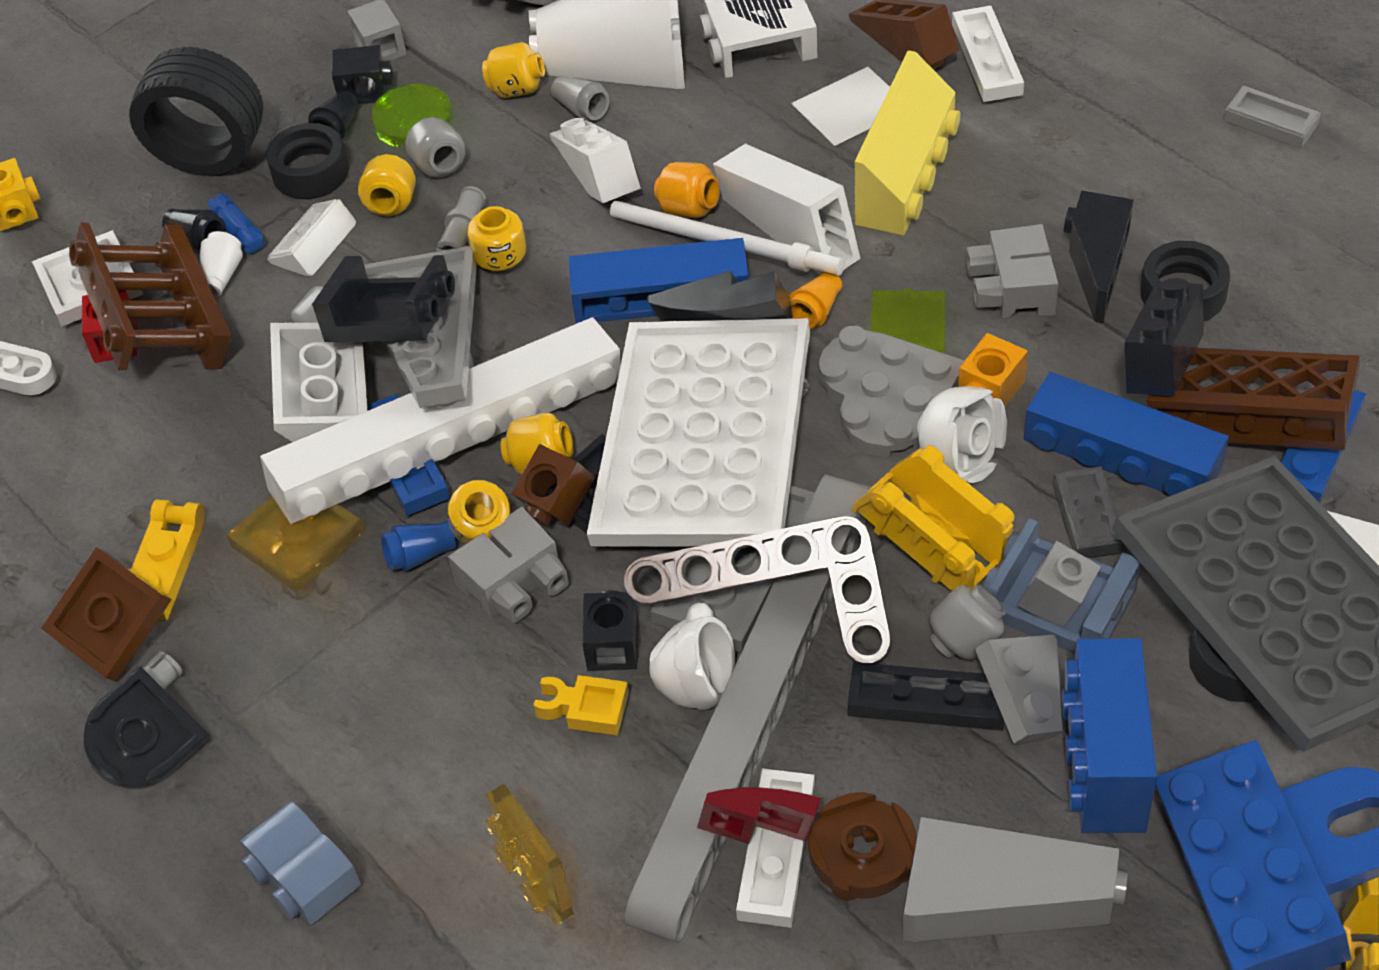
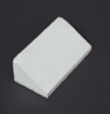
[267,199,356,276]

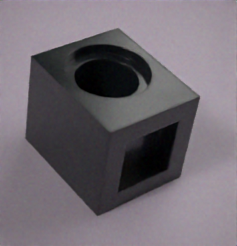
[332,45,393,105]
[582,590,638,671]

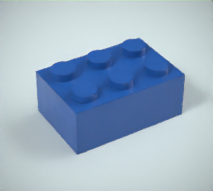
[1061,638,1157,833]

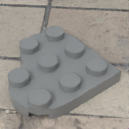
[818,326,965,458]

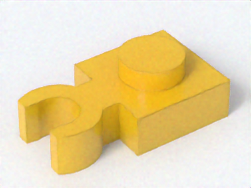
[534,675,629,736]

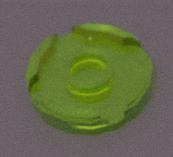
[372,83,453,147]

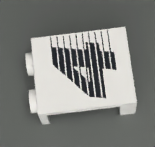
[699,0,818,78]

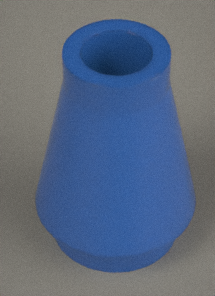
[381,521,456,572]

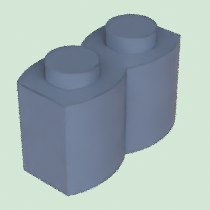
[239,801,361,926]

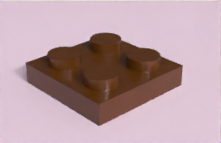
[41,547,172,682]

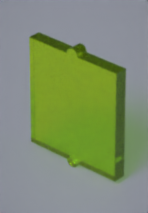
[871,287,946,354]

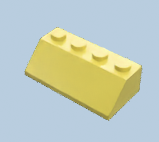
[855,51,960,235]

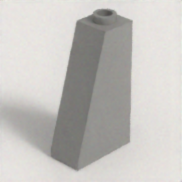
[903,817,1128,942]

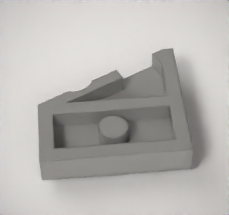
[975,635,1063,744]

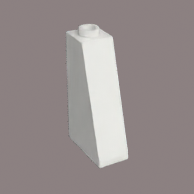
[713,144,861,275]

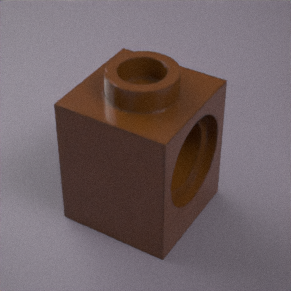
[511,444,595,527]

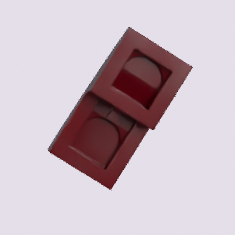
[697,787,821,844]

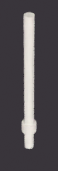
[610,201,845,276]

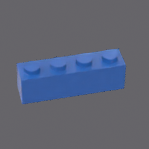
[568,238,749,324]
[1024,372,1229,496]

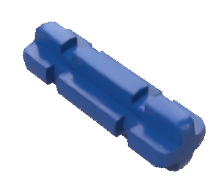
[208,193,265,254]

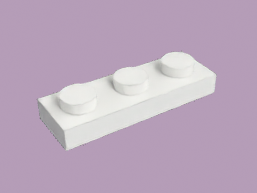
[952,6,1024,102]
[736,768,815,928]

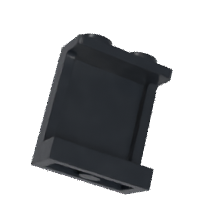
[312,255,455,342]

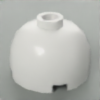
[917,386,1007,483]

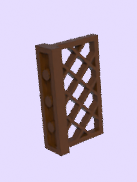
[1147,348,1360,450]

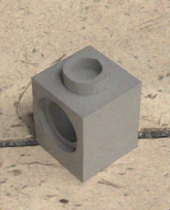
[347,0,407,61]
[1017,540,1101,628]

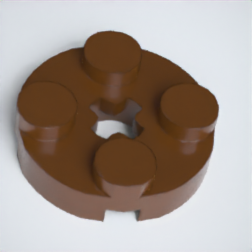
[808,792,917,901]

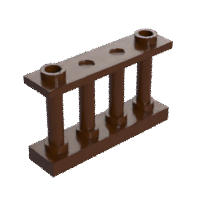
[69,222,232,370]

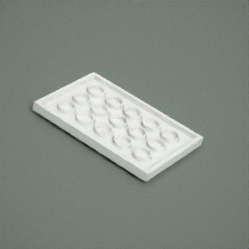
[587,318,810,546]

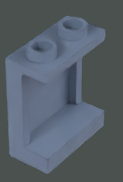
[983,518,1141,653]

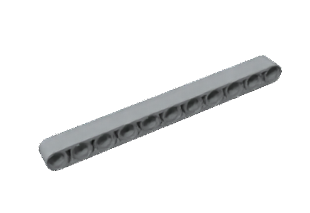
[625,474,871,942]

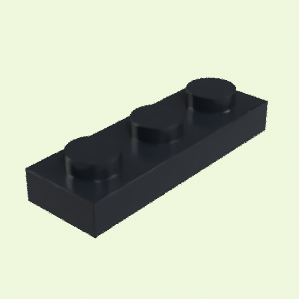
[847,662,1004,730]

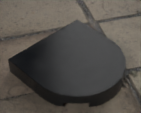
[84,665,210,789]

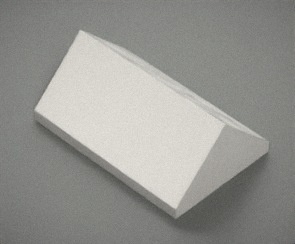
[270,322,367,442]

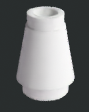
[199,231,243,298]

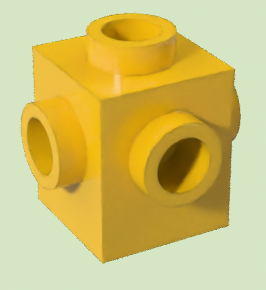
[0,158,41,231]

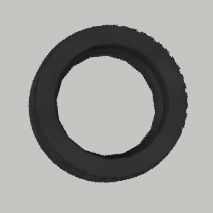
[129,46,264,176]

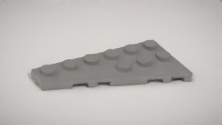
[364,246,477,408]

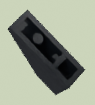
[1064,190,1134,323]

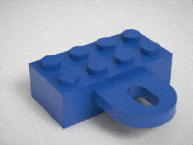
[1155,739,1379,970]

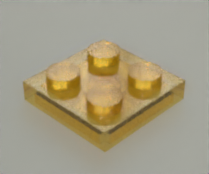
[227,496,364,592]
[485,784,574,926]

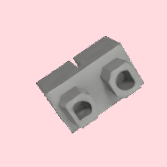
[966,224,1058,319]
[448,507,569,623]

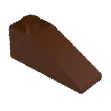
[849,0,959,69]

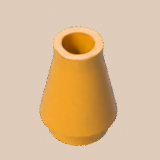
[789,272,843,329]

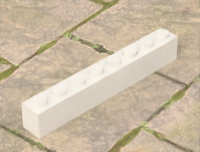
[260,317,621,524]

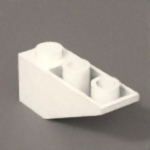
[550,118,641,203]

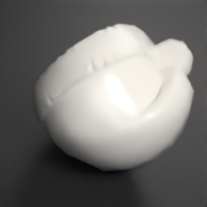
[649,603,735,710]

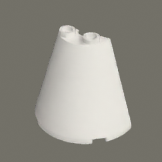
[529,0,685,89]

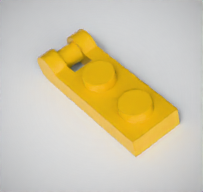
[131,499,206,621]

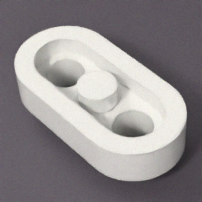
[0,341,57,395]

